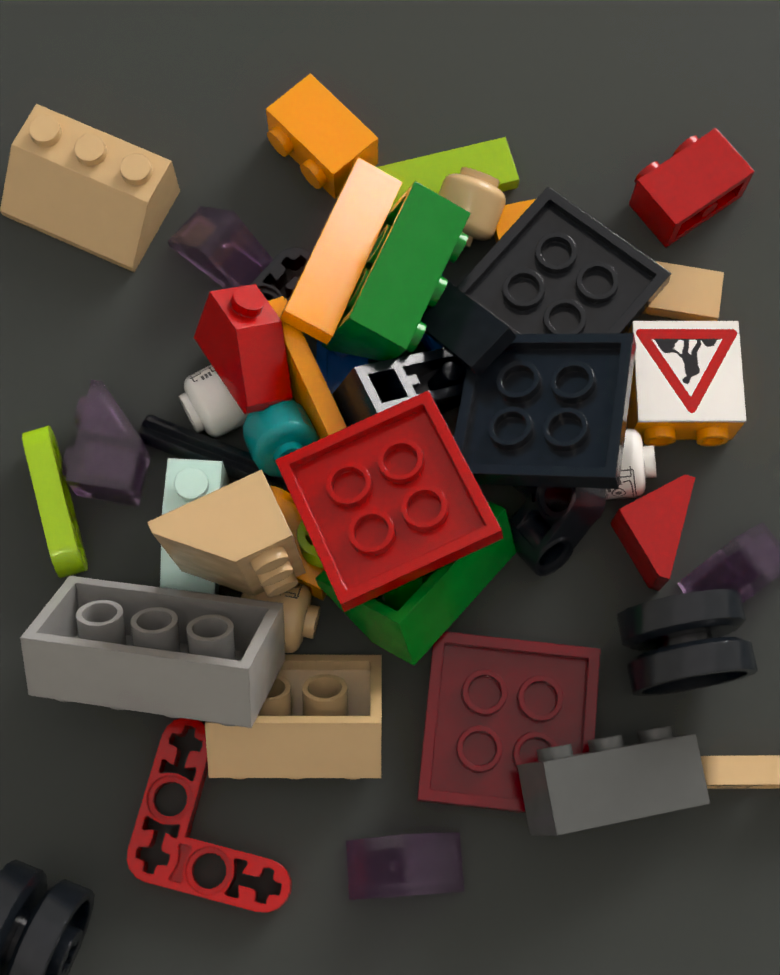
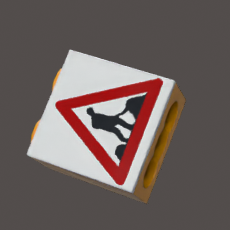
[627,321,747,446]

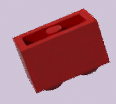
[629,128,755,248]

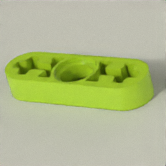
[22,425,88,578]

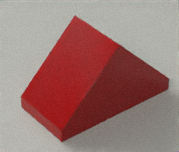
[610,474,696,591]

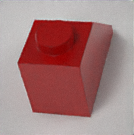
[194,284,293,414]

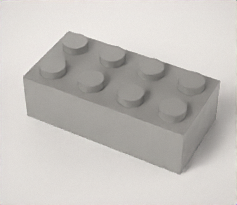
[20,576,285,728]

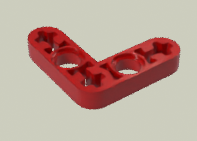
[127,718,292,913]

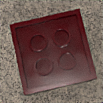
[417,631,601,813]

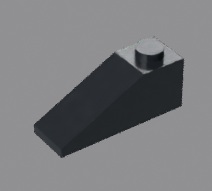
[332,348,467,427]

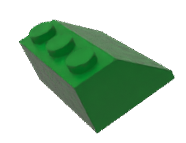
[321,181,471,361]
[315,500,516,666]

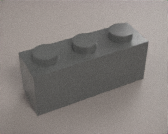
[517,726,710,836]

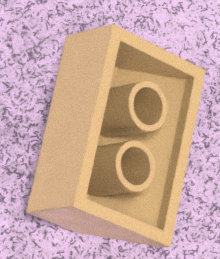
[0,104,180,272]
[147,469,306,597]
[205,654,382,780]

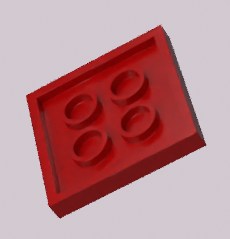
[275,390,503,612]

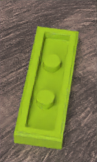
[376,137,520,208]

